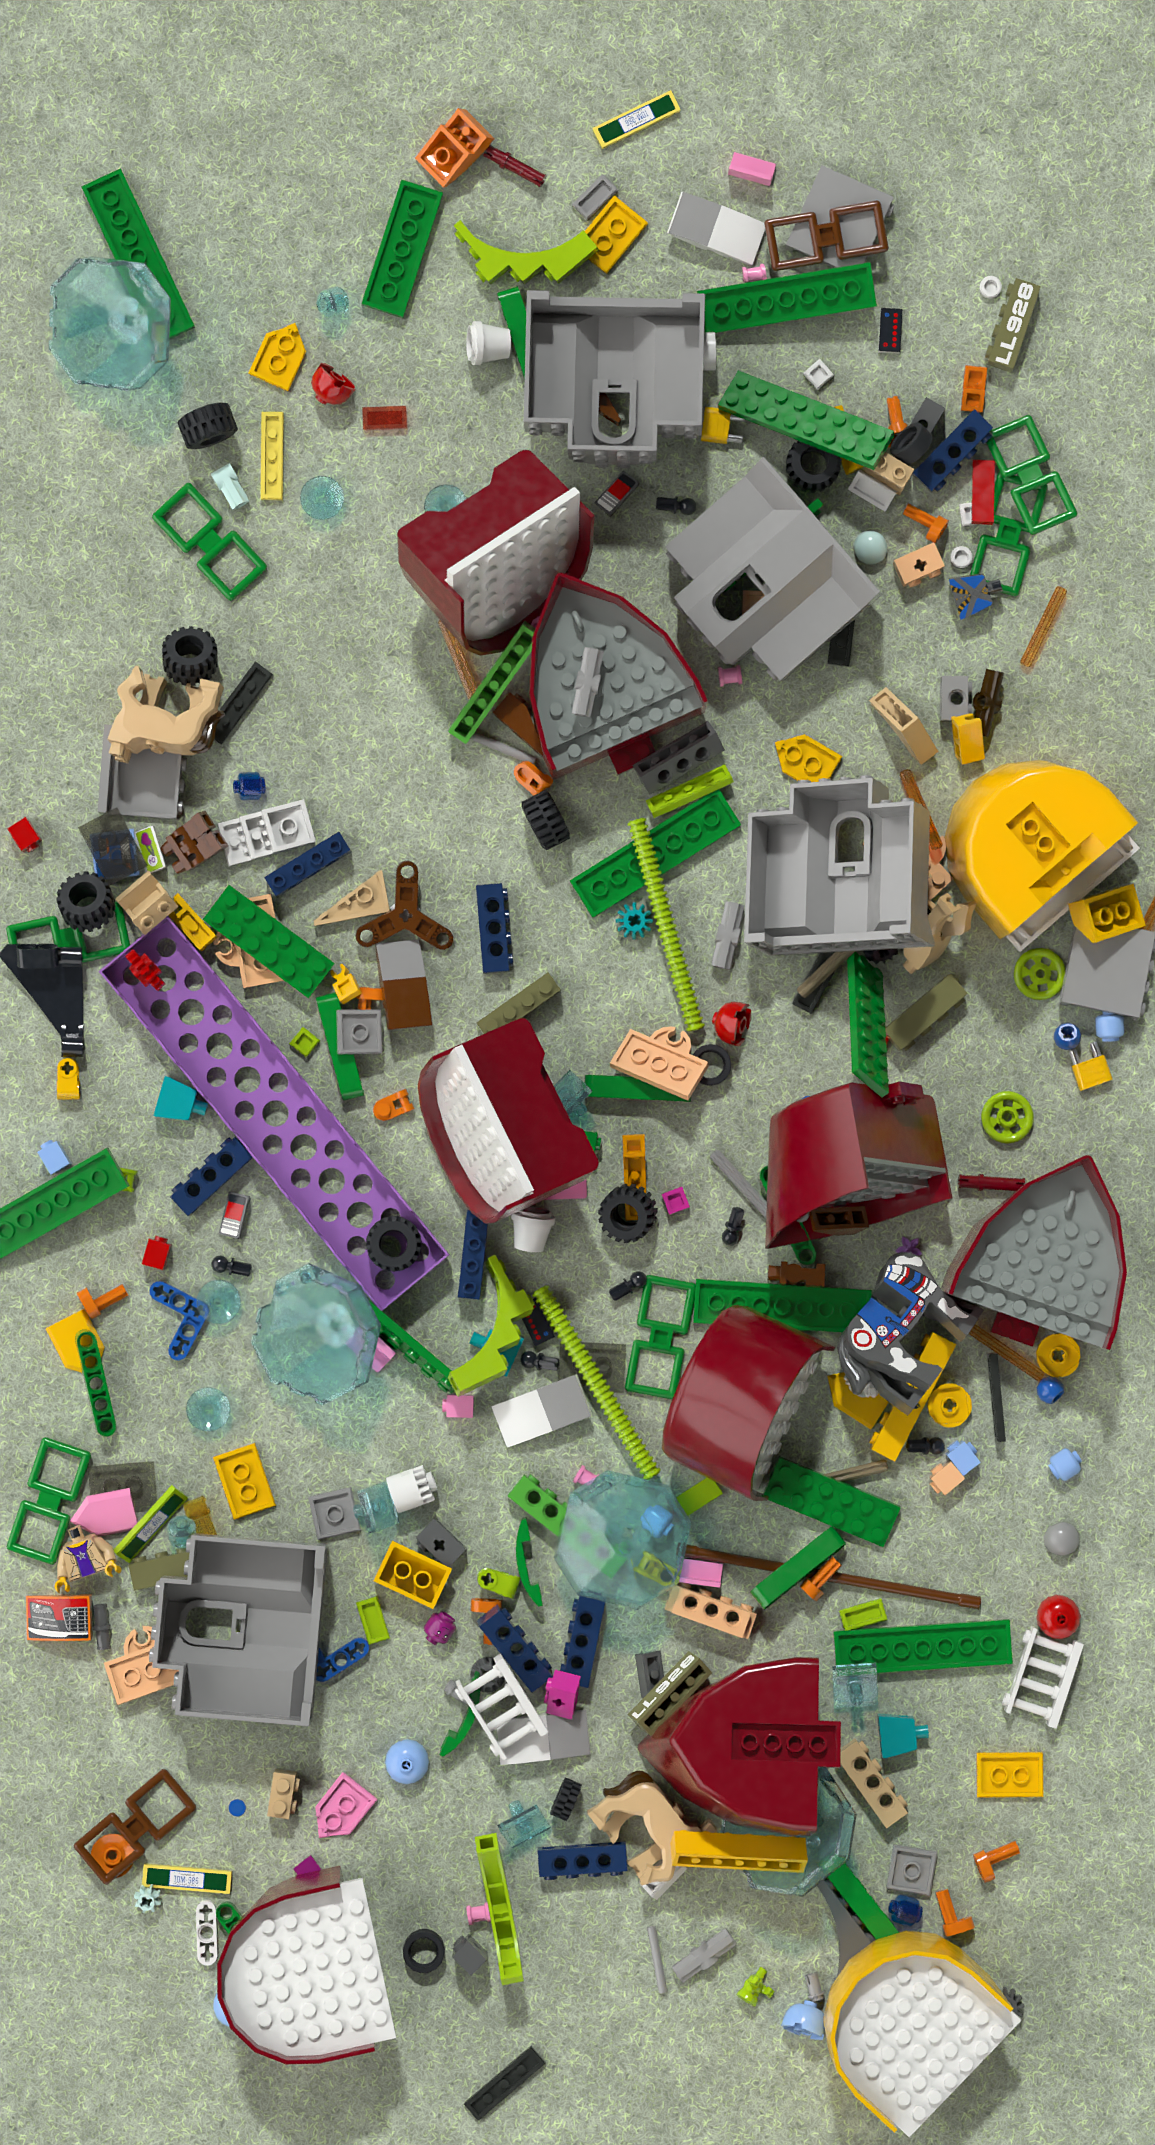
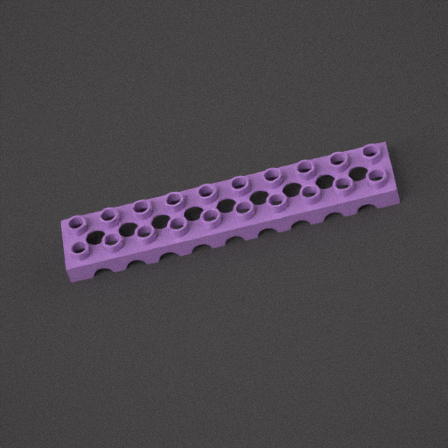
[99,916,450,1311]

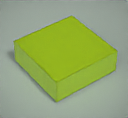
[289,1027,320,1058]

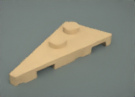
[314,870,390,926]

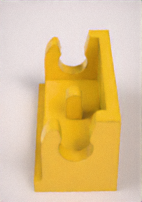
[951,714,985,765]

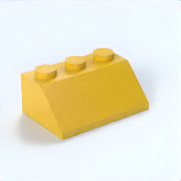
[1068,883,1146,943]
[373,1541,452,1609]

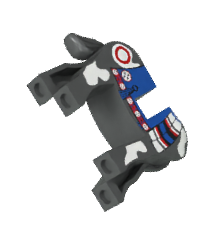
[837,1252,984,1416]

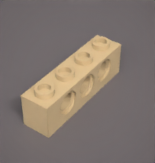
[841,1738,908,1829]

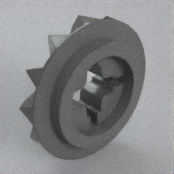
[470,1657,505,1692]

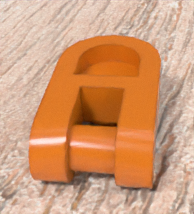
[514,761,553,796]
[373,1089,415,1121]

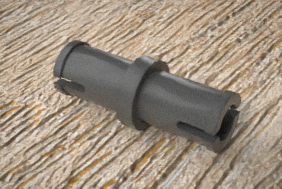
[93,1604,111,1650]

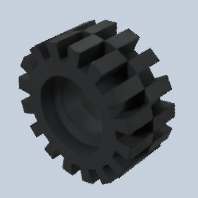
[550,1777,582,1821]

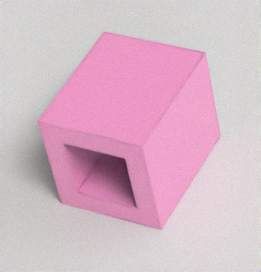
[442,1394,474,1418]

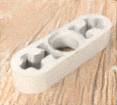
[196,1900,218,1966]

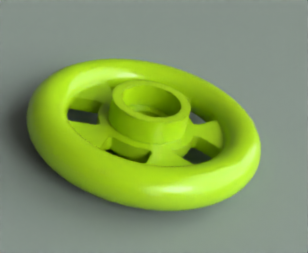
[1014,948,1066,1000]
[981,1091,1034,1144]

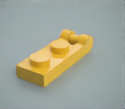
[169,893,217,952]

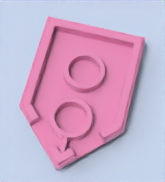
[70,1488,138,1537]
[315,1772,377,1838]

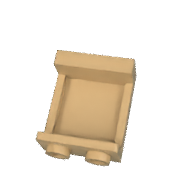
[864,452,914,496]
[115,870,178,935]

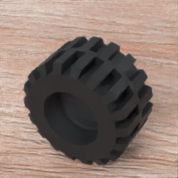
[177,402,238,449]
[786,441,842,493]
[162,626,218,686]
[521,790,570,851]
[56,871,116,932]
[598,1184,658,1243]
[366,1216,422,1272]

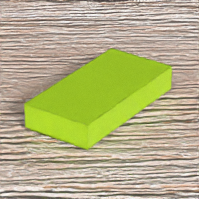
[674,1477,723,1517]
[356,1596,390,1645]
[839,1598,888,1630]

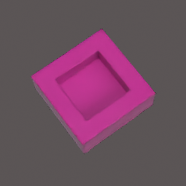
[662,1187,690,1215]

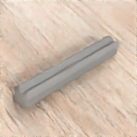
[710,1150,767,1218]

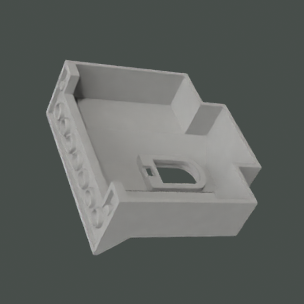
[524,290,705,468]
[665,457,883,681]
[744,775,935,956]
[149,1533,328,1726]

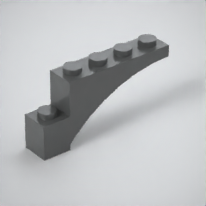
[815,1876,876,1981]

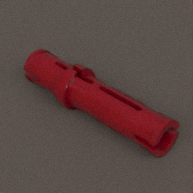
[483,144,547,187]
[958,1174,1025,1191]

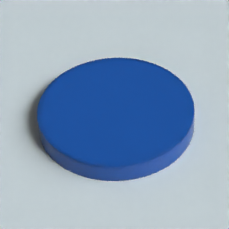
[229,1799,246,1816]

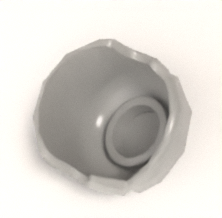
[1044,1522,1080,1556]

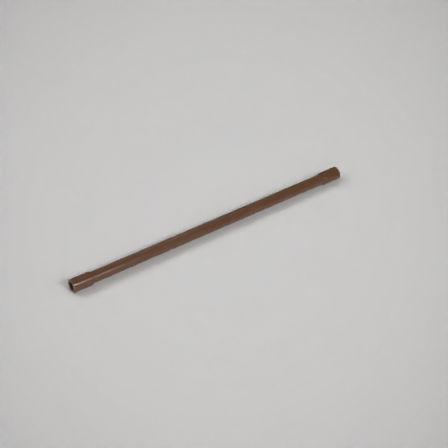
[675,1543,981,1610]

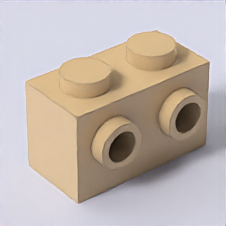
[267,1769,300,1819]

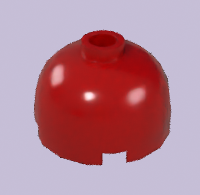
[311,363,356,405]
[712,1001,752,1046]
[1036,1594,1081,1639]

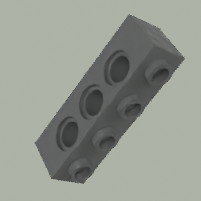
[632,721,725,795]

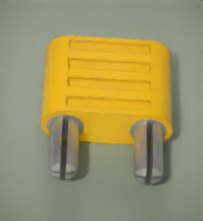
[701,407,745,444]
[1069,1042,1113,1091]

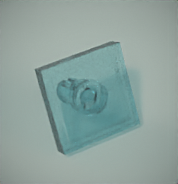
[554,1070,592,1117]
[353,1481,400,1534]
[832,1663,878,1708]
[497,1800,552,1848]

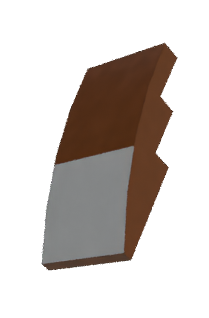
[375,940,432,1030]

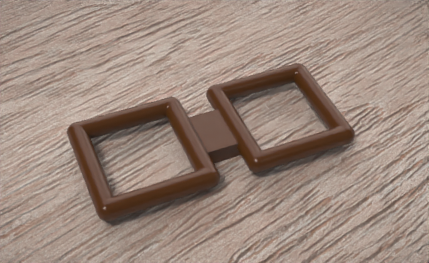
[764,200,889,271]
[74,1769,196,1885]

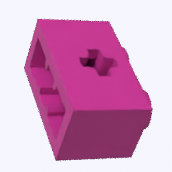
[544,1670,581,1720]

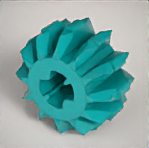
[616,902,653,940]

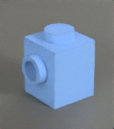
[37,1139,72,1175]
[945,1440,981,1476]

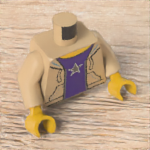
[55,1525,122,1594]

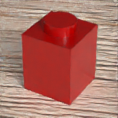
[7,817,42,853]
[142,1235,172,1270]

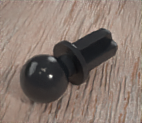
[656,496,696,515]
[722,1207,744,1246]
[211,1255,252,1277]
[609,1271,647,1301]
[520,1351,560,1371]
[906,1437,945,1455]

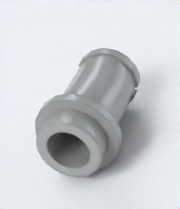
[443,1679,467,1706]
[804,1972,825,2002]

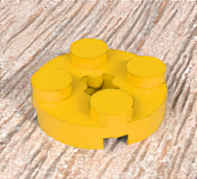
[1036,1333,1080,1377]
[927,1383,972,1428]

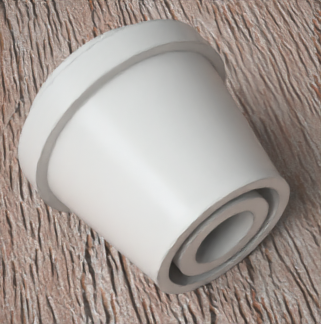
[466,321,511,365]
[511,1206,556,1252]

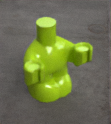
[736,1967,775,2007]

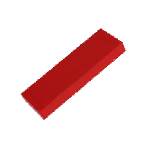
[971,460,995,525]

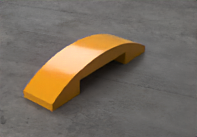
[622,1134,647,1221]

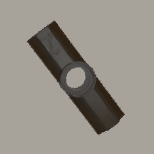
[973,668,1004,737]

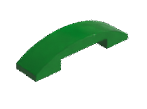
[516,1517,543,1607]
[439,1671,481,1757]

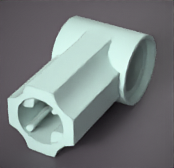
[211,463,249,510]

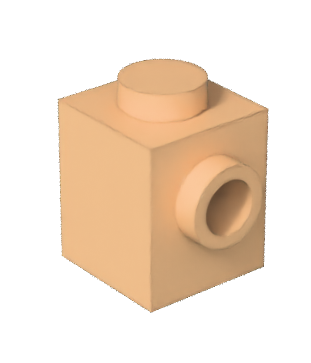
[929,1460,965,1495]

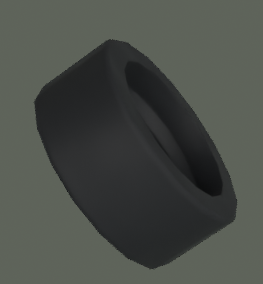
[890,422,932,465]
[693,1044,732,1086]
[403,1929,445,1973]

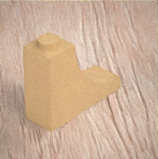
[869,687,939,765]

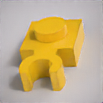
[330,964,362,1004]

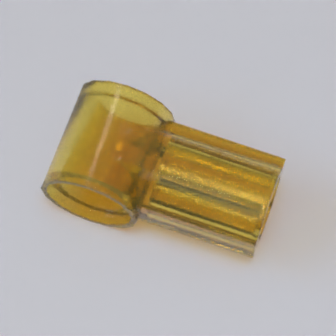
[183,1495,218,1535]

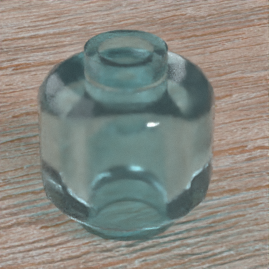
[316,287,349,318]
[167,1516,196,1548]

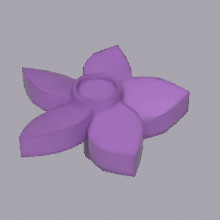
[896,1236,922,1255]

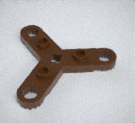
[355,860,453,950]

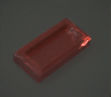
[362,406,407,430]

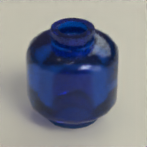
[233,772,266,801]
[888,1894,923,1927]

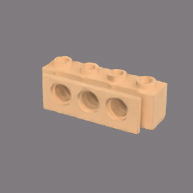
[664,1582,757,1639]

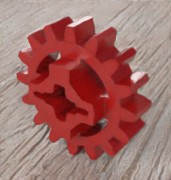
[125,949,165,991]

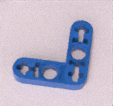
[149,1281,209,1360]
[316,1637,369,1682]

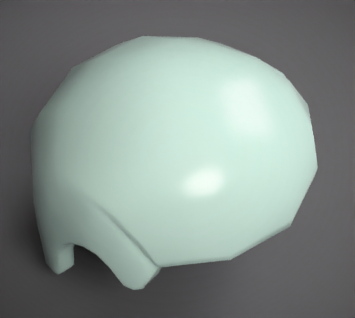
[853,530,887,564]

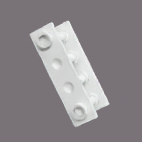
[1002,1626,1084,1729]
[455,1654,548,1760]

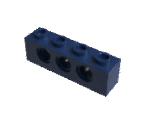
[913,409,993,493]
[264,832,352,898]
[476,883,513,974]
[170,1137,253,1216]
[458,1209,488,1300]
[560,1594,605,1688]
[476,1604,553,1693]
[537,1841,628,1880]

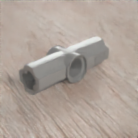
[572,647,604,718]
[711,901,744,970]
[672,1928,737,1983]

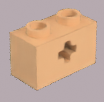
[893,542,945,588]

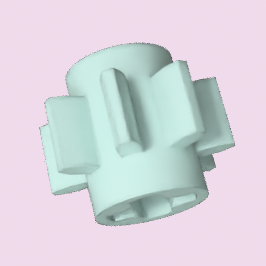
[134,1884,162,1913]

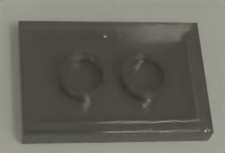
[78,807,148,886]
[558,1341,626,1388]
[88,1461,157,1507]

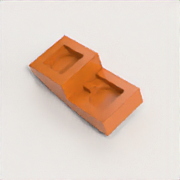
[961,365,987,412]

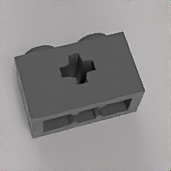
[416,1517,466,1567]
[452,1934,488,1976]

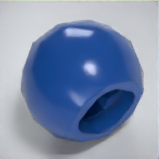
[1053,1023,1081,1050]
[1037,1376,1064,1404]

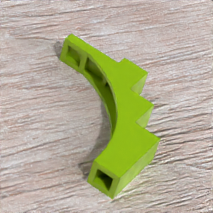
[454,220,599,285]
[448,1255,534,1397]
[475,1833,524,1985]

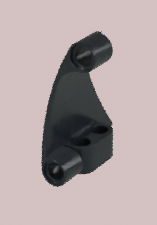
[0,944,84,1057]

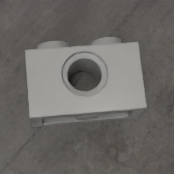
[940,676,972,722]

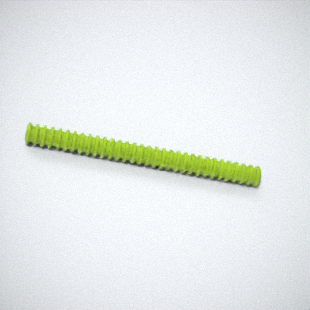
[627,817,705,1032]
[532,1285,661,1480]

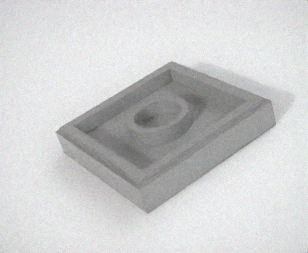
[336,1010,382,1054]
[308,1487,361,1540]
[886,1844,937,1896]

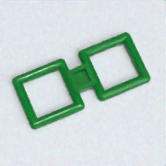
[986,415,1078,535]
[970,472,1048,597]
[152,483,267,601]
[6,902,130,962]
[625,1275,696,1400]
[6,1437,91,1565]

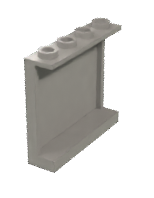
[785,165,895,268]
[97,724,187,819]
[1059,926,1155,1020]

